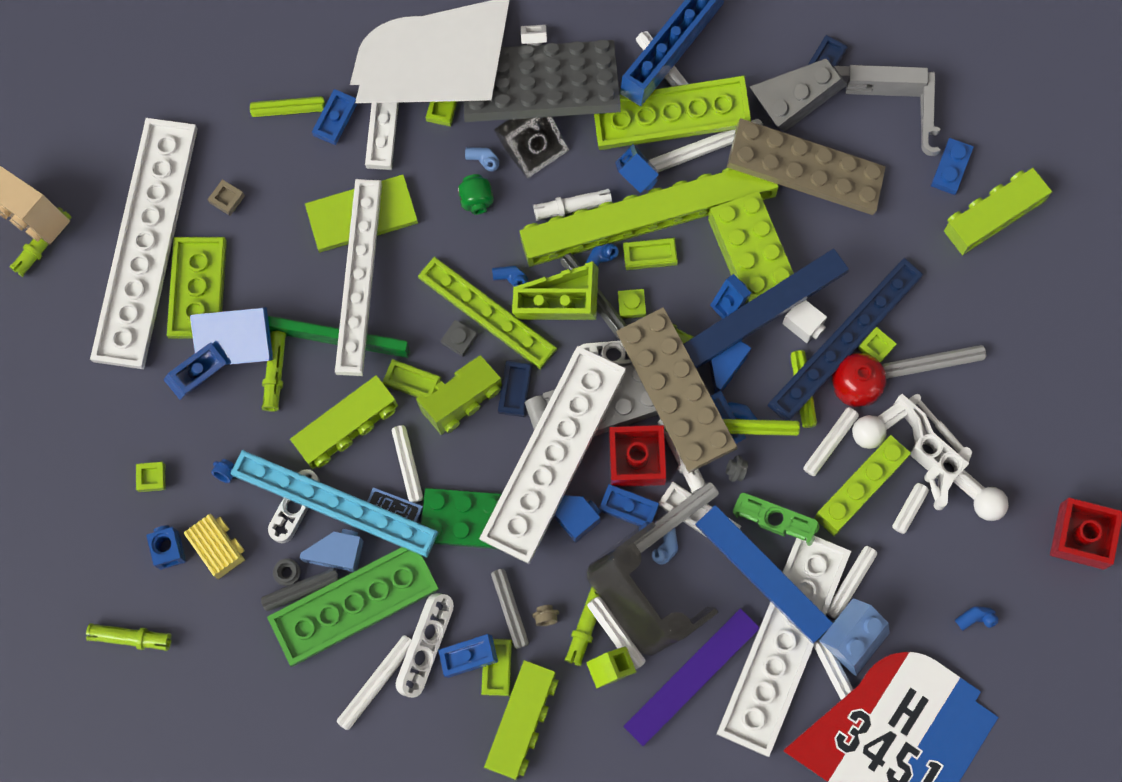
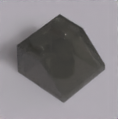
[494,117,569,178]

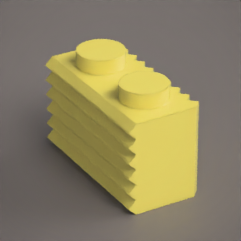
[184,514,245,579]

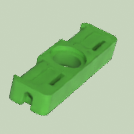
[733,493,819,546]

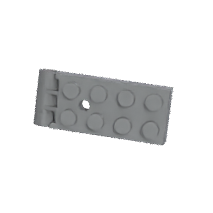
[525,364,658,437]

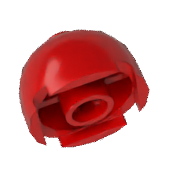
[832,353,886,407]

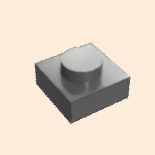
[441,320,477,357]

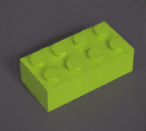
[708,191,794,305]

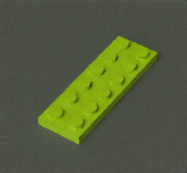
[594,76,751,150]

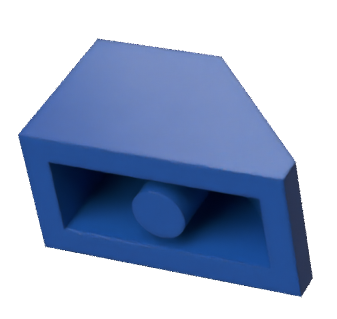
[615,144,659,193]
[709,341,751,393]
[163,342,227,400]
[553,495,601,543]

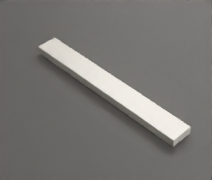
[335,179,382,376]

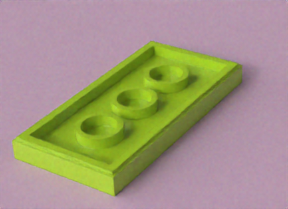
[305,175,418,253]
[167,237,227,339]

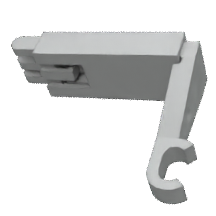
[834,65,941,156]

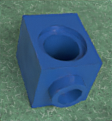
[146,525,186,570]

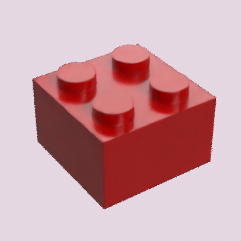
[609,425,666,487]
[1050,498,1122,570]

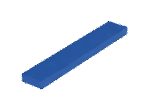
[695,505,833,644]

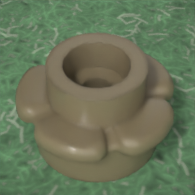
[532,605,559,626]

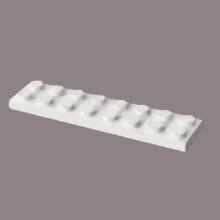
[479,346,626,564]
[716,536,851,757]

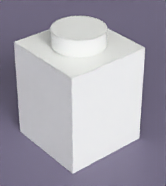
[783,300,827,343]

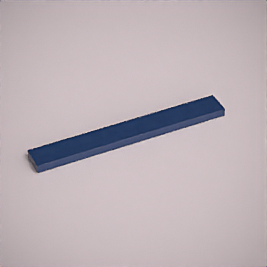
[683,248,849,369]
[767,258,924,421]

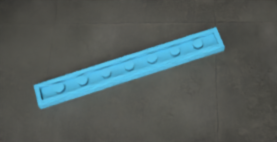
[231,450,438,557]

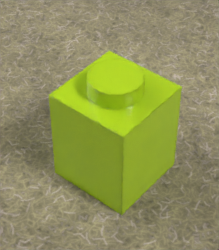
[586,646,636,689]

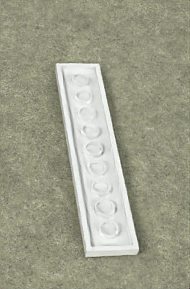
[90,118,198,369]

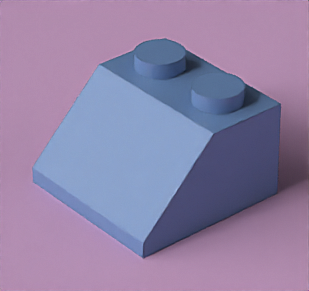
[819,598,890,676]

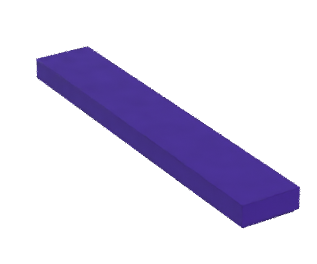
[623,609,760,747]

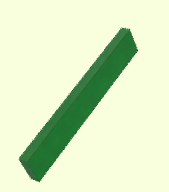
[268,316,410,358]

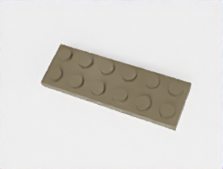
[727,118,886,215]
[616,307,738,473]

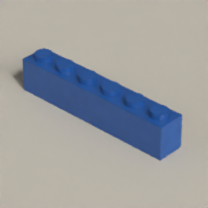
[620,0,724,106]

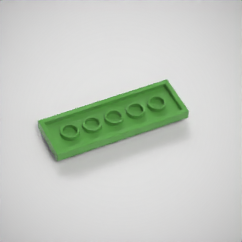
[267,547,439,667]

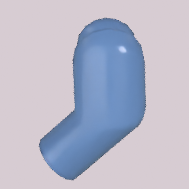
[465,147,499,171]
[652,528,678,565]

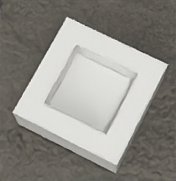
[521,25,547,46]

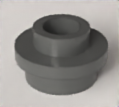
[726,455,748,482]
[273,559,301,586]

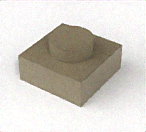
[207,179,245,216]

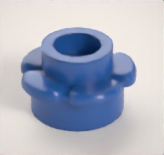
[211,459,235,483]

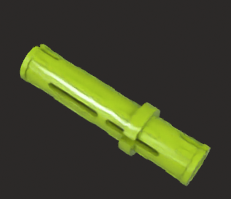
[9,207,72,277]
[261,331,286,412]
[564,582,609,666]
[86,623,172,651]

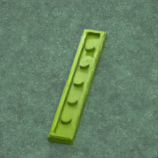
[418,257,557,370]

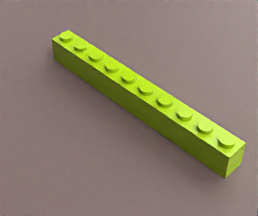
[519,168,778,267]

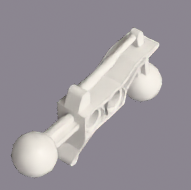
[852,394,1009,521]

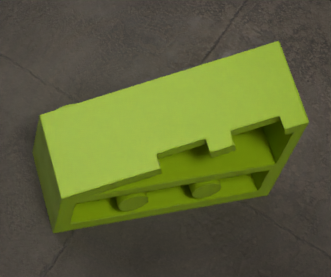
[512,261,599,320]
[416,355,502,435]

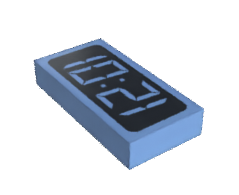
[367,487,423,523]

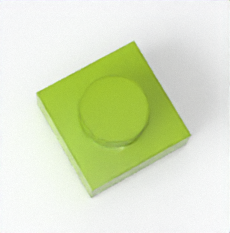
[618,289,646,319]
[858,327,897,363]
[136,462,166,492]

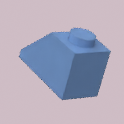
[300,529,364,572]

